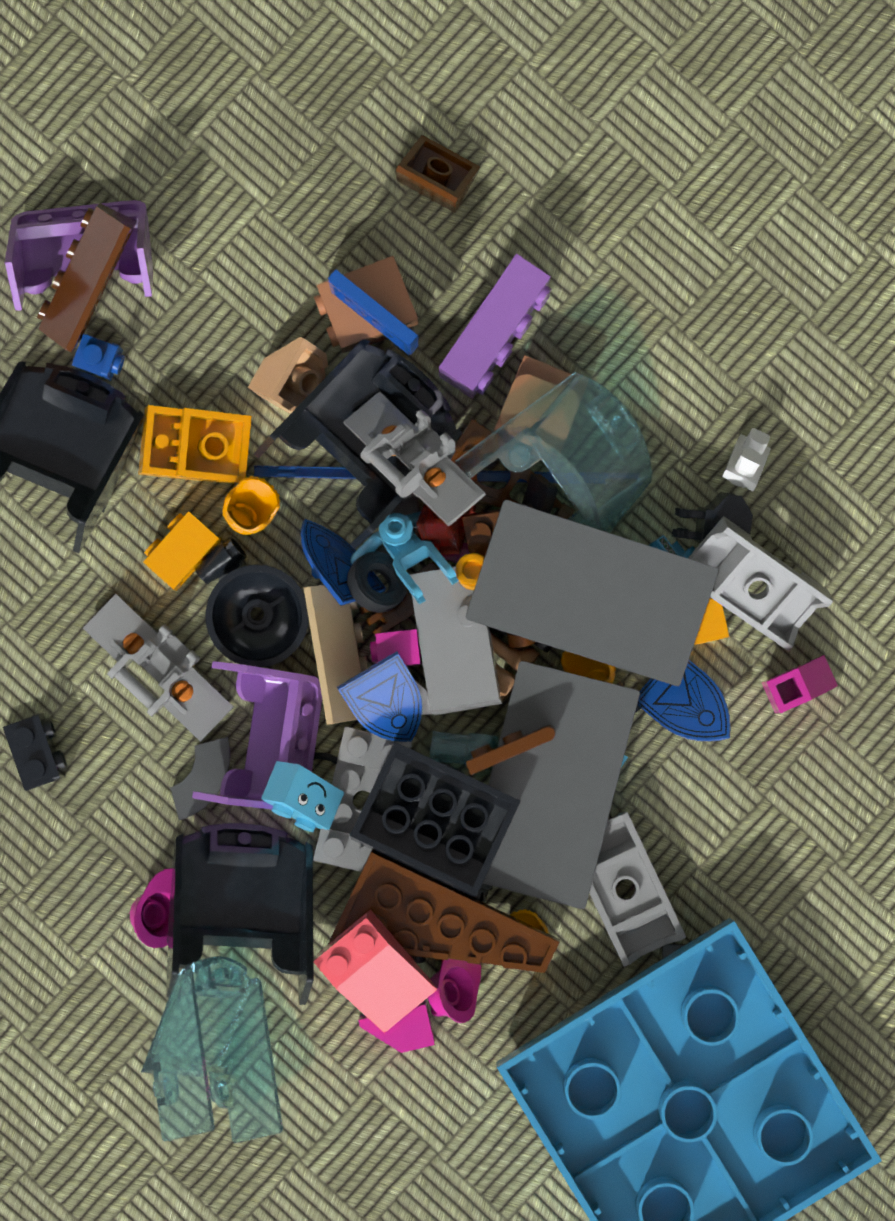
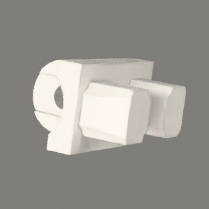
[722,428,771,491]

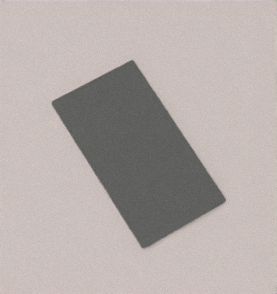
[465,500,718,686]
[483,661,640,909]

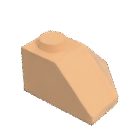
[247,337,328,414]

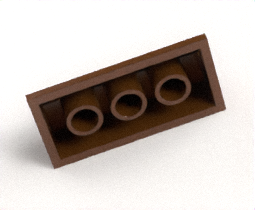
[37,203,137,353]

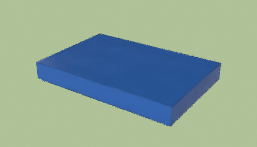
[328,269,419,355]

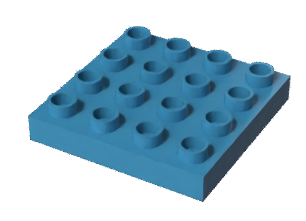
[496,918,882,1221]

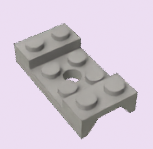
[688,516,833,651]
[313,726,412,872]
[589,811,686,967]

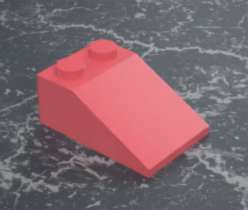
[314,909,438,1033]

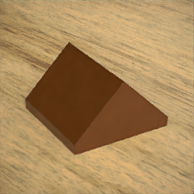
[396,135,481,213]

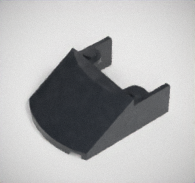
[254,339,462,549]
[0,362,144,553]
[166,823,314,1005]

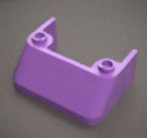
[5,200,153,311]
[192,661,322,809]

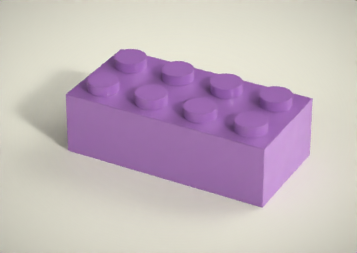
[439,253,552,399]

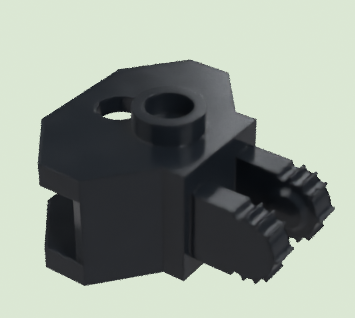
[672,492,753,543]

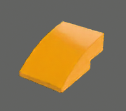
[138,405,252,483]

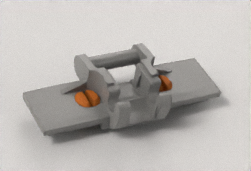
[344,392,486,526]
[83,594,234,742]

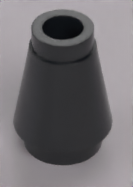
[195,536,247,584]

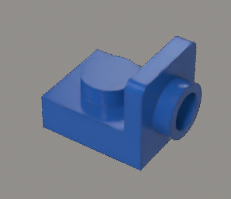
[72,334,125,381]

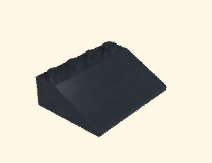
[350,742,521,899]

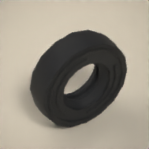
[347,551,408,613]

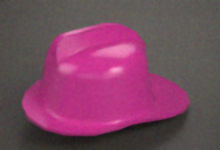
[129,868,173,948]
[428,959,482,1023]

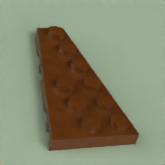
[328,850,560,973]

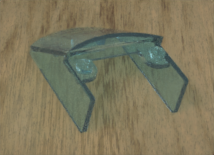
[455,372,652,533]
[141,956,283,1143]

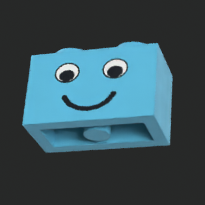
[261,761,344,832]

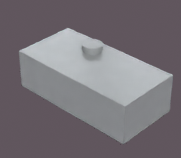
[410,567,502,715]

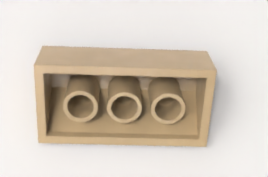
[304,585,368,725]

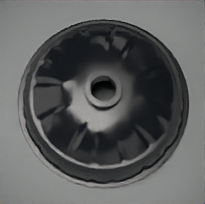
[205,564,309,667]

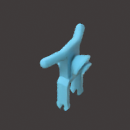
[350,509,459,604]

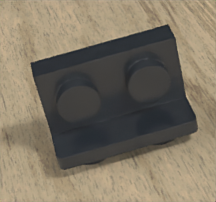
[3,713,68,791]

